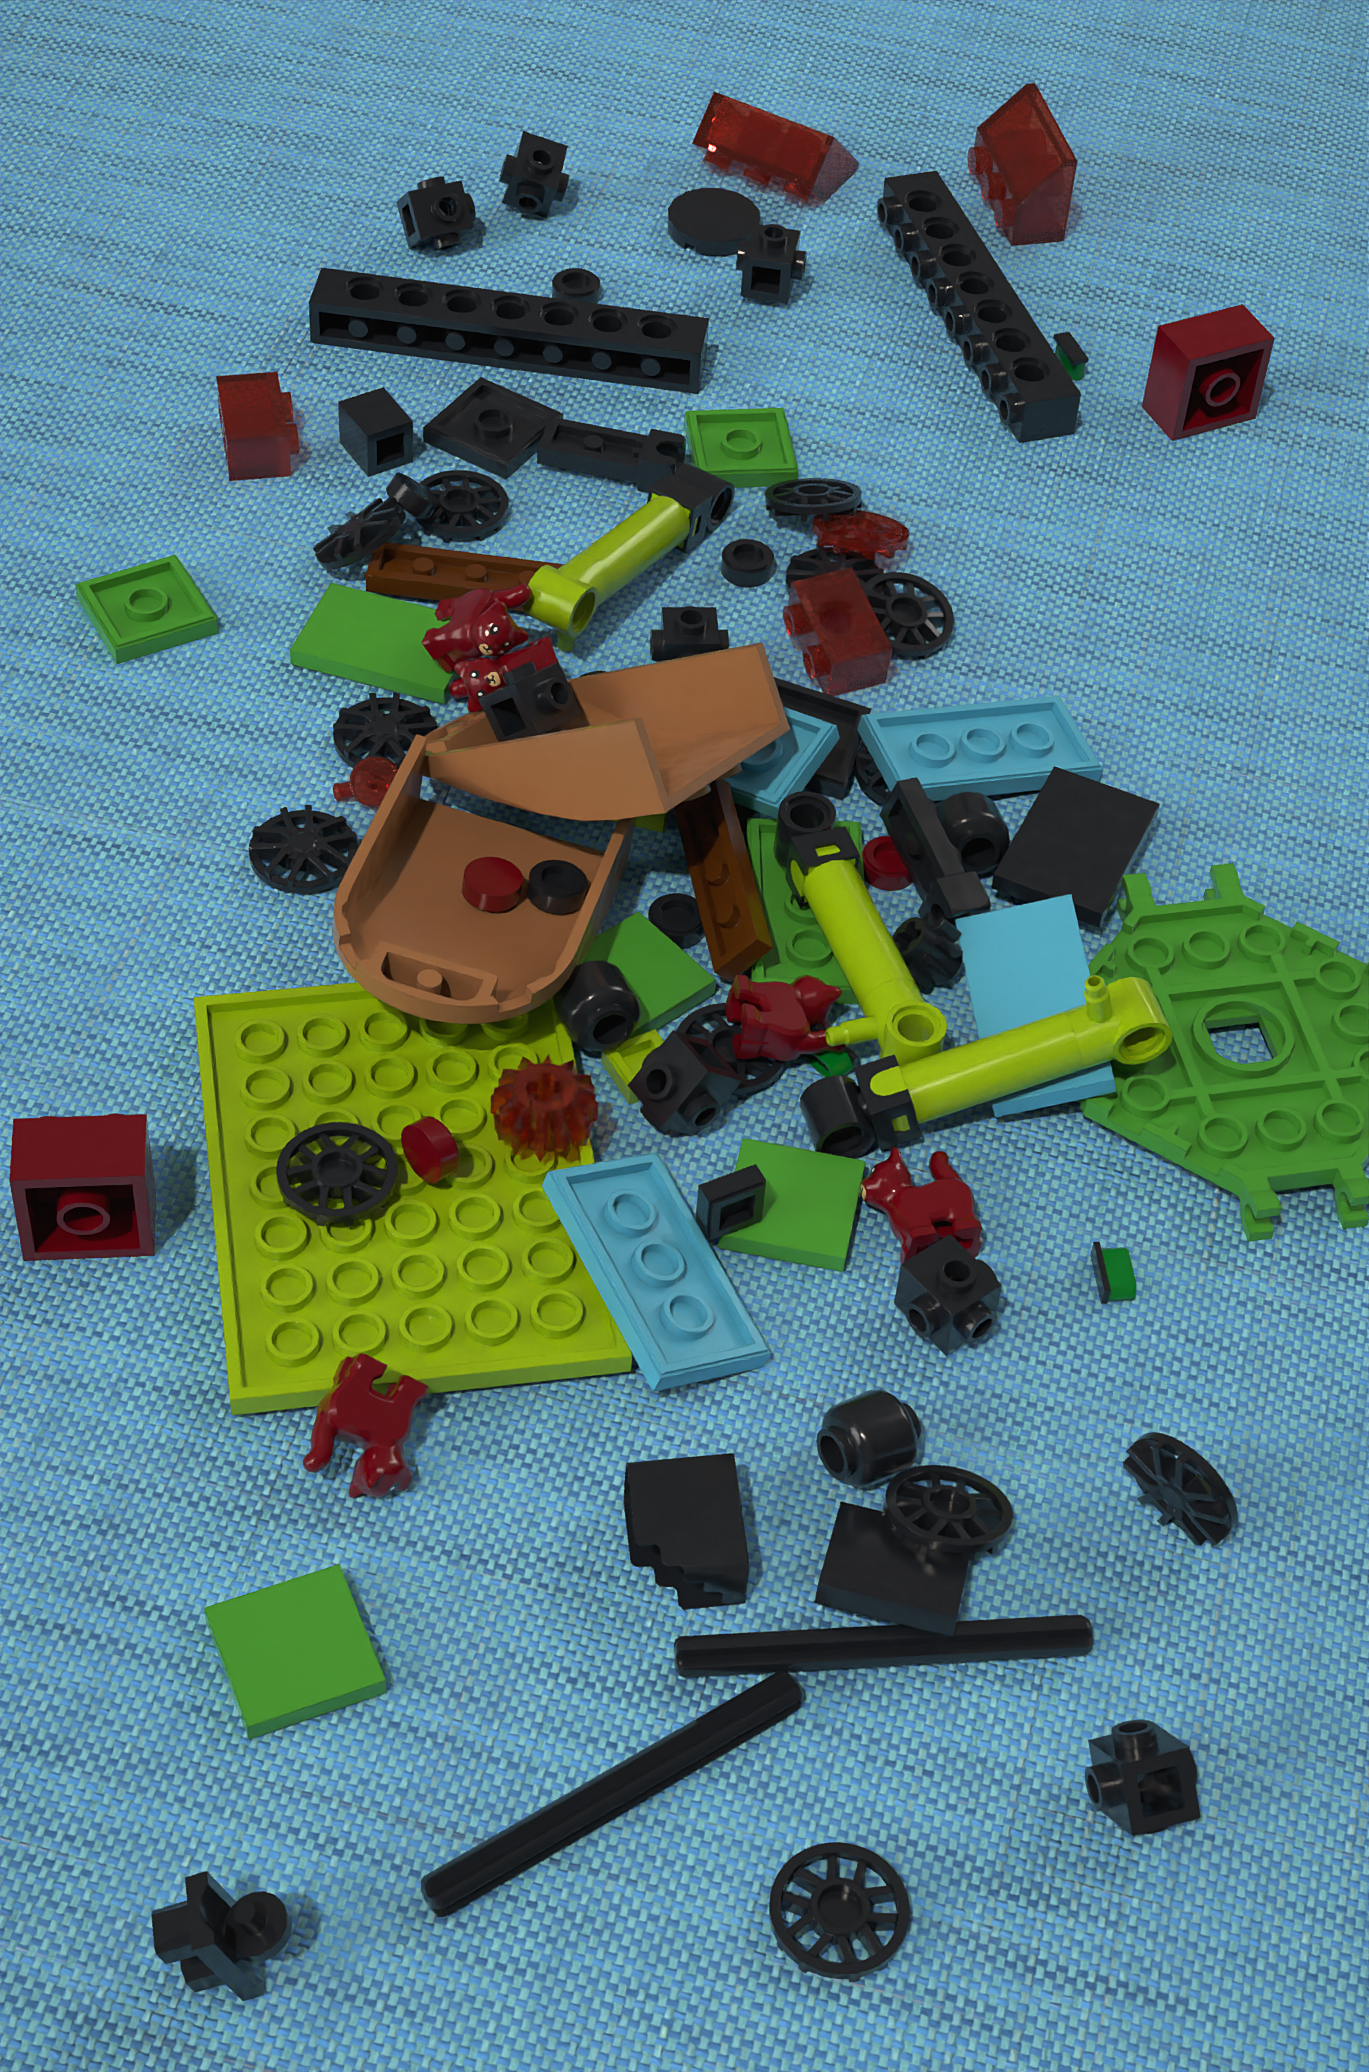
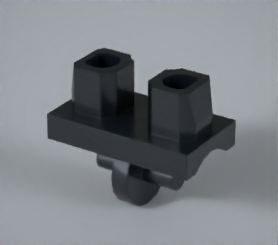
[151,1871,293,2001]

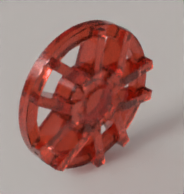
[812,510,910,560]

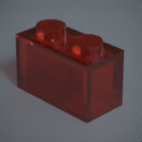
[216,372,299,481]

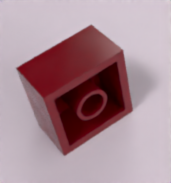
[1142,304,1275,441]
[9,1113,156,1261]

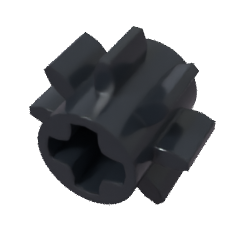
[892,913,963,990]

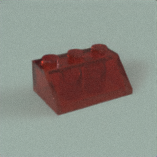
[968,83,1077,246]
[692,92,860,203]

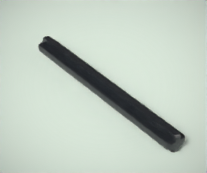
[674,1615,1093,1677]
[420,1671,803,1917]

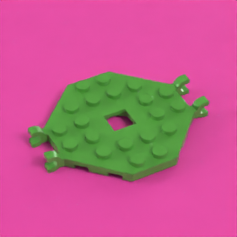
[1078,863,1369,1242]

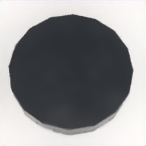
[667,188,761,256]

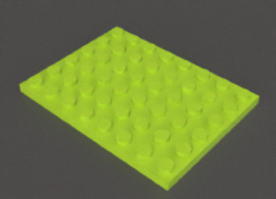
[193,982,632,1415]

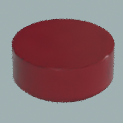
[862,836,913,891]
[462,857,523,912]
[401,1116,459,1184]

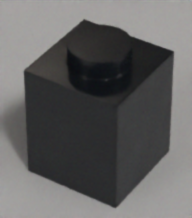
[338,387,413,477]

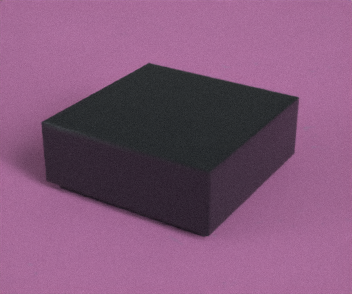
[695,1164,766,1240]

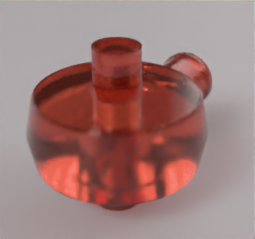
[333,756,399,810]

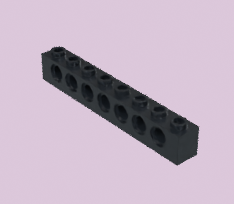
[877,171,1081,443]
[309,268,709,394]

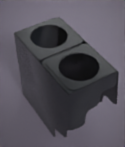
[624,1453,749,1610]

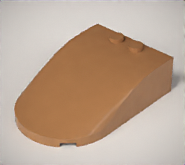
[423,642,790,821]
[332,734,636,1024]

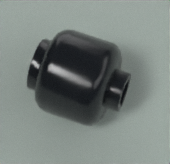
[937,791,1010,875]
[552,961,641,1051]
[816,1389,921,1488]

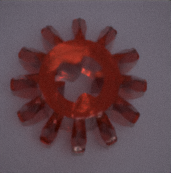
[490,1053,599,1163]

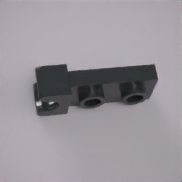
[537,417,686,493]
[879,777,991,940]

